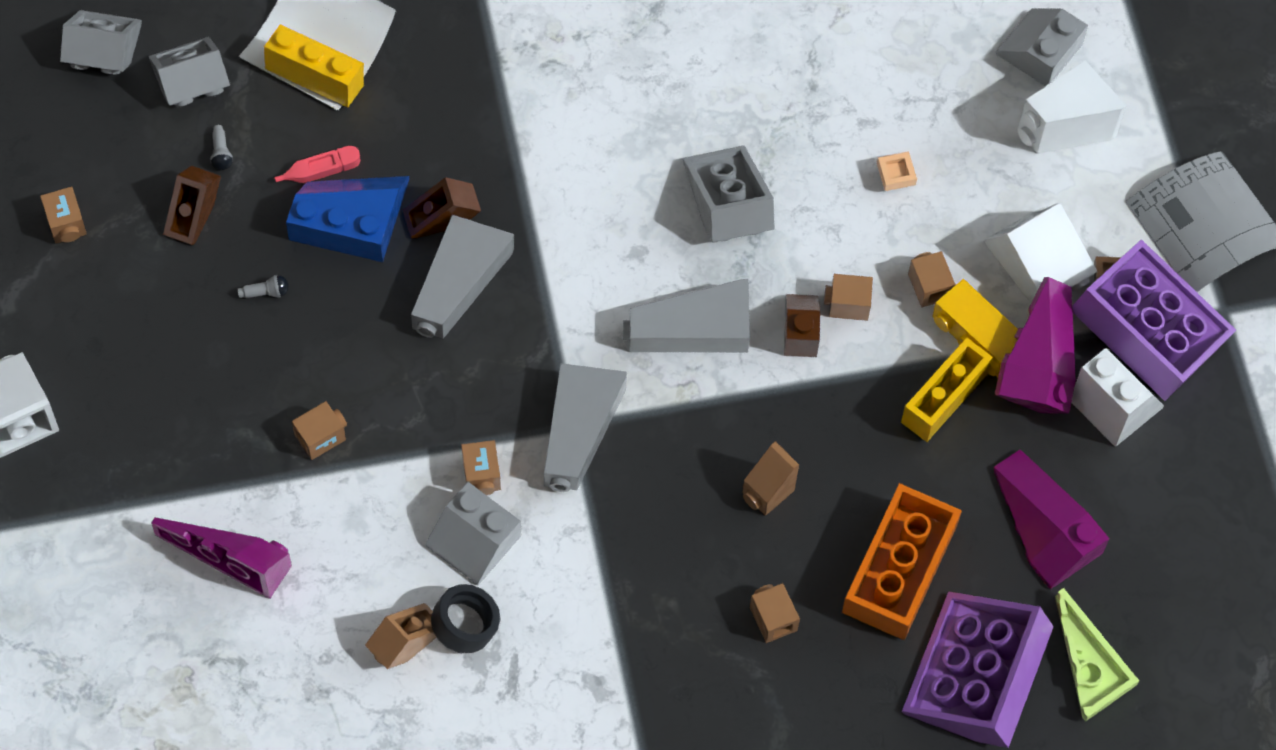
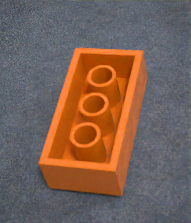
[842,483,962,641]

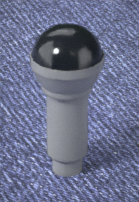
[210,125,233,170]
[238,275,289,299]

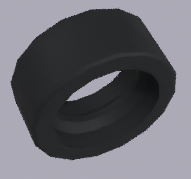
[431,584,501,653]

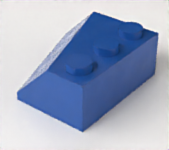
[286,176,409,262]

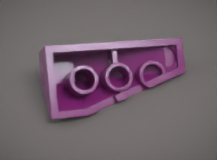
[995,277,1076,414]
[993,450,1109,590]
[151,517,292,599]

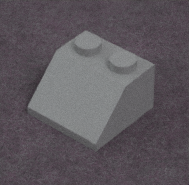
[996,8,1088,86]
[60,10,142,74]
[149,37,230,107]
[426,482,521,585]

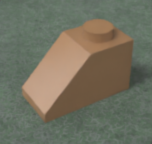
[742,441,799,516]
[365,603,437,670]

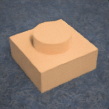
[877,151,917,191]

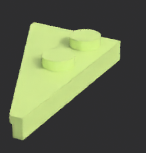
[1055,588,1139,722]

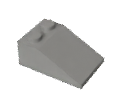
[683,145,775,243]

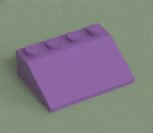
[1072,239,1236,401]
[902,591,1053,748]

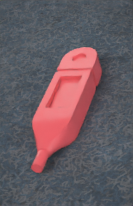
[274,146,361,183]

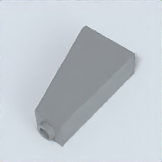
[411,215,514,339]
[623,279,750,353]
[544,363,627,492]

